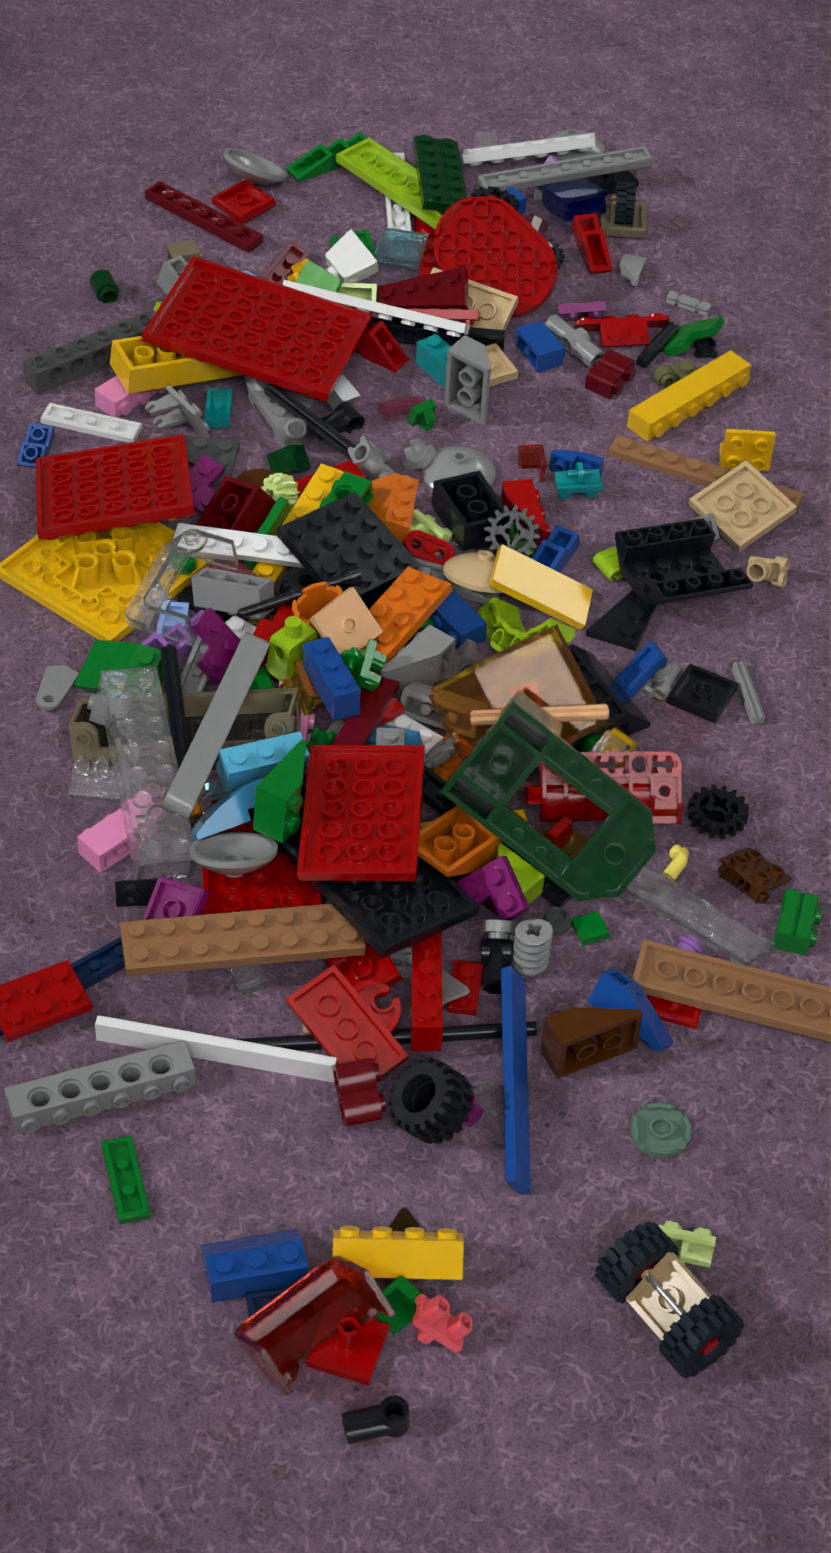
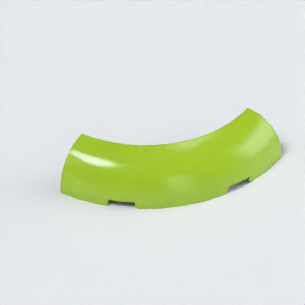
[478,597,575,659]

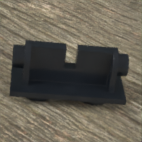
[115,877,174,907]

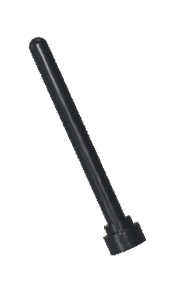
[237,564,363,619]

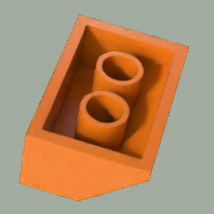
[368,473,419,545]

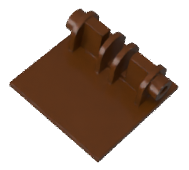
[718,847,793,904]

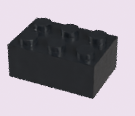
[431,471,510,551]

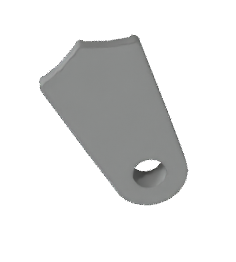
[36,665,79,711]

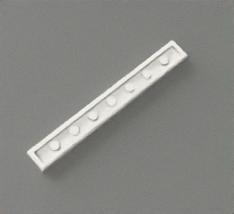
[95,1016,337,1083]

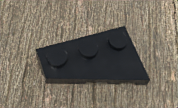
[586,590,658,651]

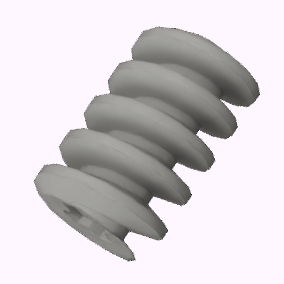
[512,919,553,976]

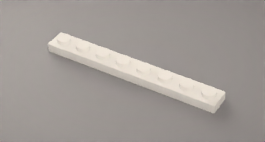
[283,280,470,338]

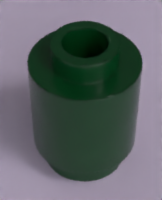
[89,269,119,304]

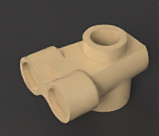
[747,556,789,588]

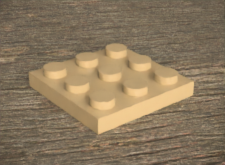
[689,460,797,552]

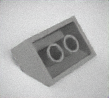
[444,335,491,425]

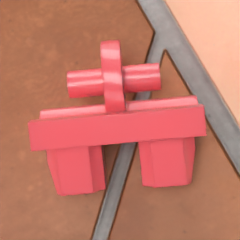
[412,1294,473,1354]

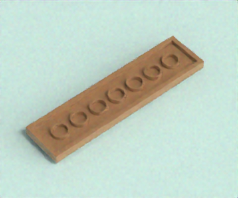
[120,904,366,977]
[633,939,831,1042]

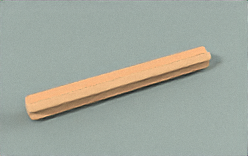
[470,704,609,726]

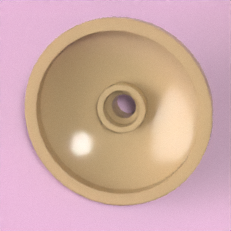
[443,550,503,593]

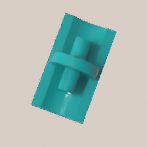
[554,462,603,499]

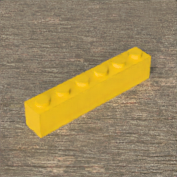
[627,350,751,442]

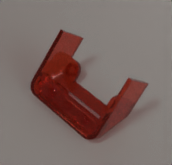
[234,1256,396,1396]

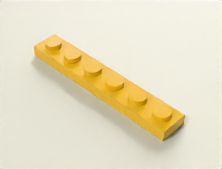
[252,463,344,587]

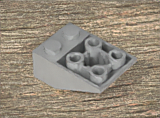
[379,625,456,702]

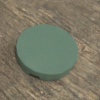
[630,1102,692,1159]

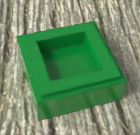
[571,911,610,946]

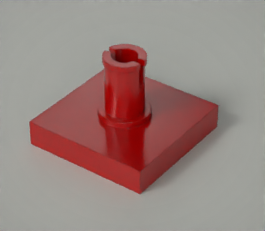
[306,1306,390,1386]

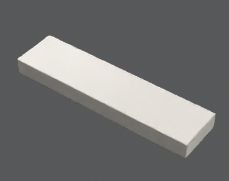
[41,403,142,443]

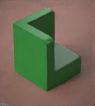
[372,1275,422,1334]

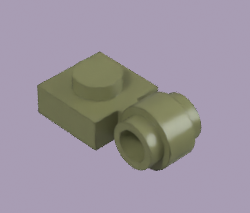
[654,360,698,388]

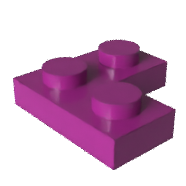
[559,300,607,318]
[189,454,225,515]
[191,607,241,683]
[456,856,530,921]

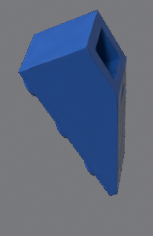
[588,968,674,1051]

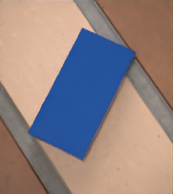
[615,640,668,698]

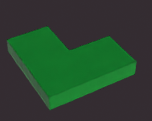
[663,316,725,356]

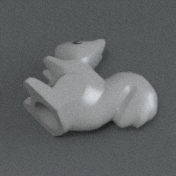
[348,436,395,479]

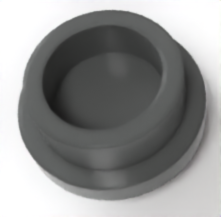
[543,907,571,934]

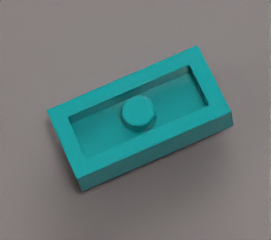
[205,388,232,428]

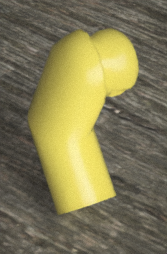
[663,844,689,881]

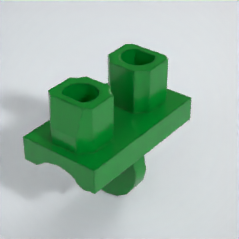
[340,638,387,692]

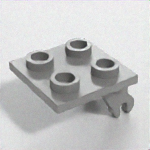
[145,385,211,438]

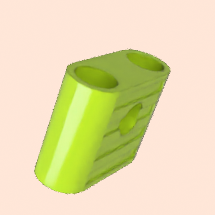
[593,546,623,582]

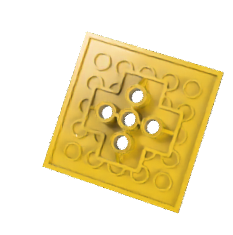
[0,522,216,642]

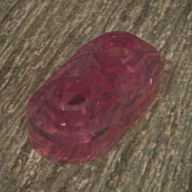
[377,396,426,417]

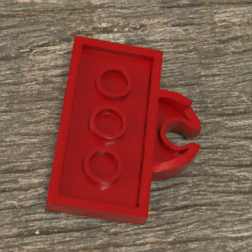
[286,964,409,1083]

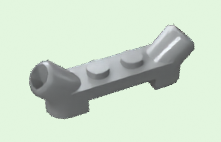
[243,375,307,447]

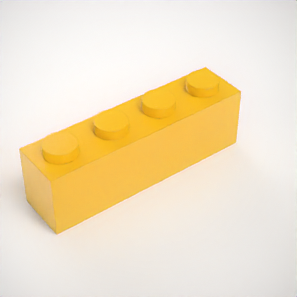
[332,1225,464,1280]

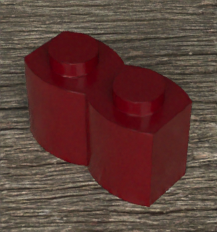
[585,349,636,400]
[332,1058,387,1126]

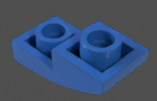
[17,423,55,468]
[549,450,604,477]

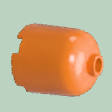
[292,582,343,639]

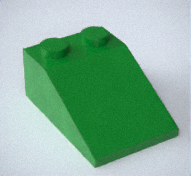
[74,640,164,695]
[253,739,307,843]

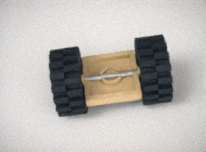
[595,1221,744,1378]

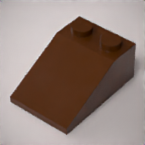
[540,1007,643,1079]

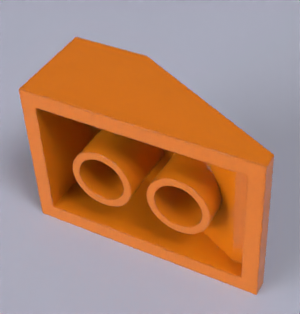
[418,806,502,877]

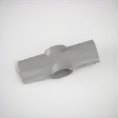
[545,314,604,368]

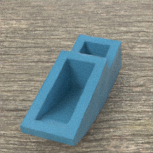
[189,777,264,840]

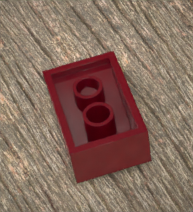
[196,475,276,533]

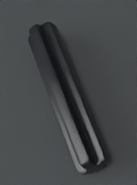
[636,322,679,368]

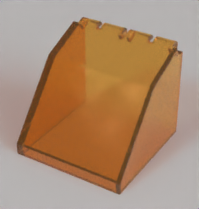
[429,625,608,761]

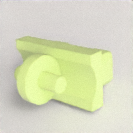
[408,509,453,556]
[659,1221,716,1268]

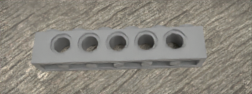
[4,1040,196,1134]

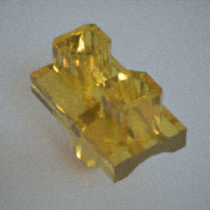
[279,661,324,716]

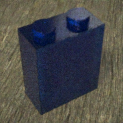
[542,178,606,221]

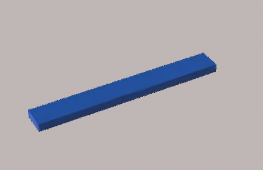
[501,966,531,1195]

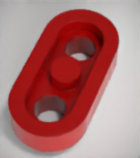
[403,530,454,566]

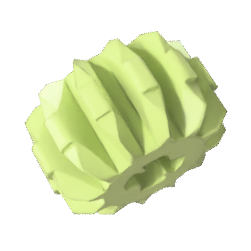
[261,473,300,510]

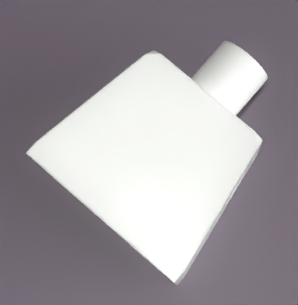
[325,229,379,283]

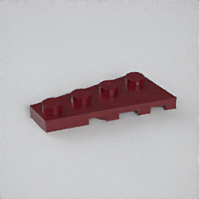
[377,266,468,310]

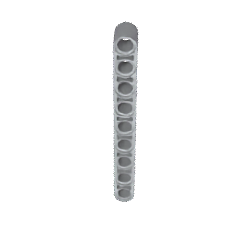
[162,631,271,819]

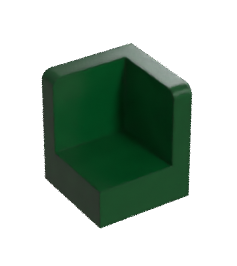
[267,444,311,474]

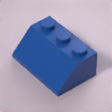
[201,1229,308,1303]

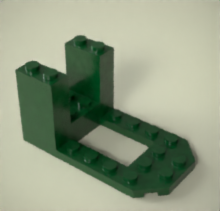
[441,690,656,901]

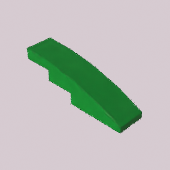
[286,132,367,182]

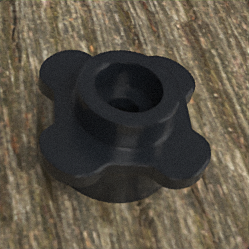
[693,337,718,358]

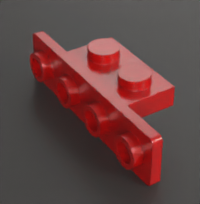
[574,313,670,348]

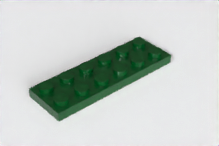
[412,135,467,212]

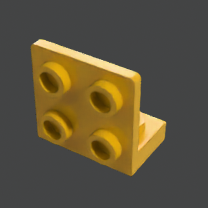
[719,429,776,471]

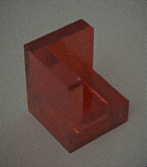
[517,444,546,482]

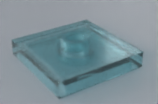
[374,227,429,268]

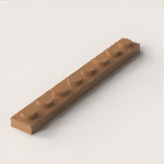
[608,435,804,511]

